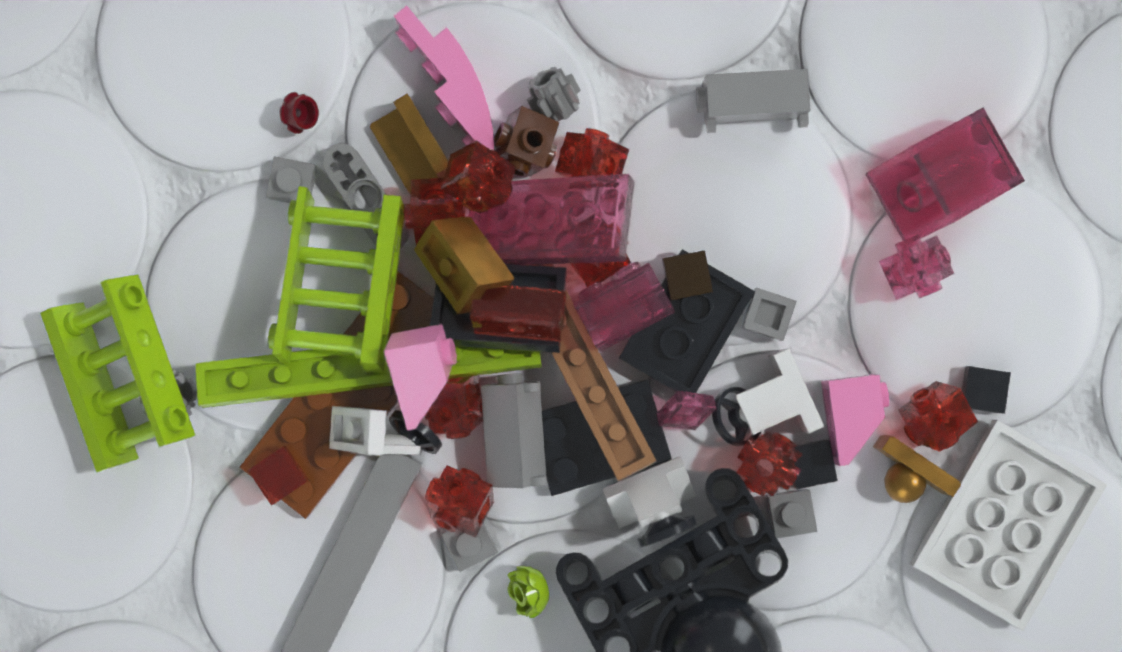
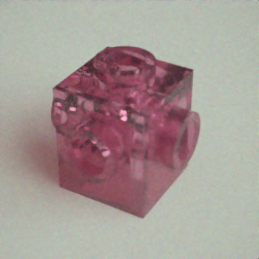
[879,234,955,300]

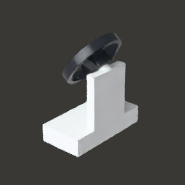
[712,349,825,446]
[329,406,442,455]
[602,456,697,547]

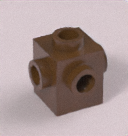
[493,106,560,178]

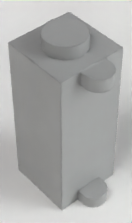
[696,69,810,133]
[481,373,547,488]

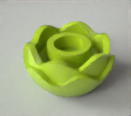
[507,566,550,618]

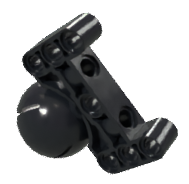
[556,468,788,652]

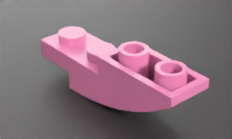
[394,6,496,163]

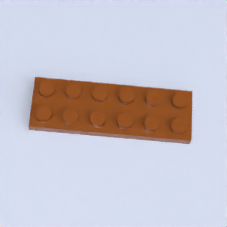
[240,271,434,519]

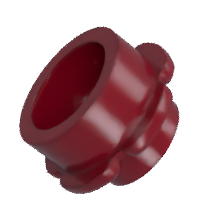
[279,92,319,134]

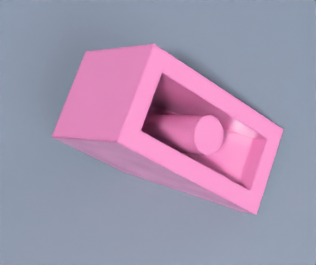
[384,324,457,430]
[821,375,889,466]

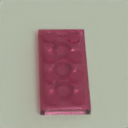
[468,174,635,265]

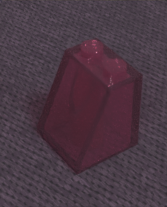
[865,108,1025,246]

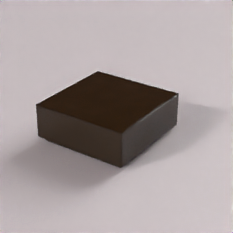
[662,250,713,301]

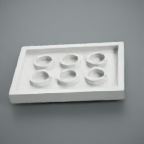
[909,419,1108,631]

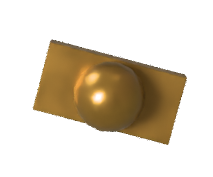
[873,435,961,503]

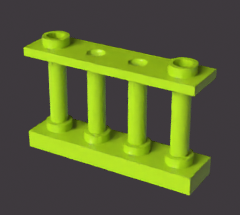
[268,186,406,373]
[40,274,196,473]

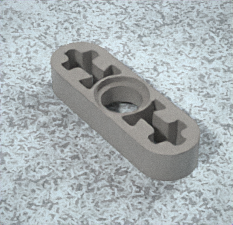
[323,143,409,248]

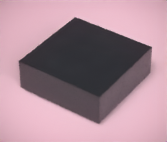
[959,366,1011,414]
[786,439,838,489]

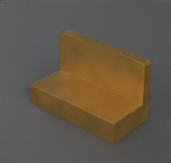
[370,93,454,195]
[414,216,514,314]

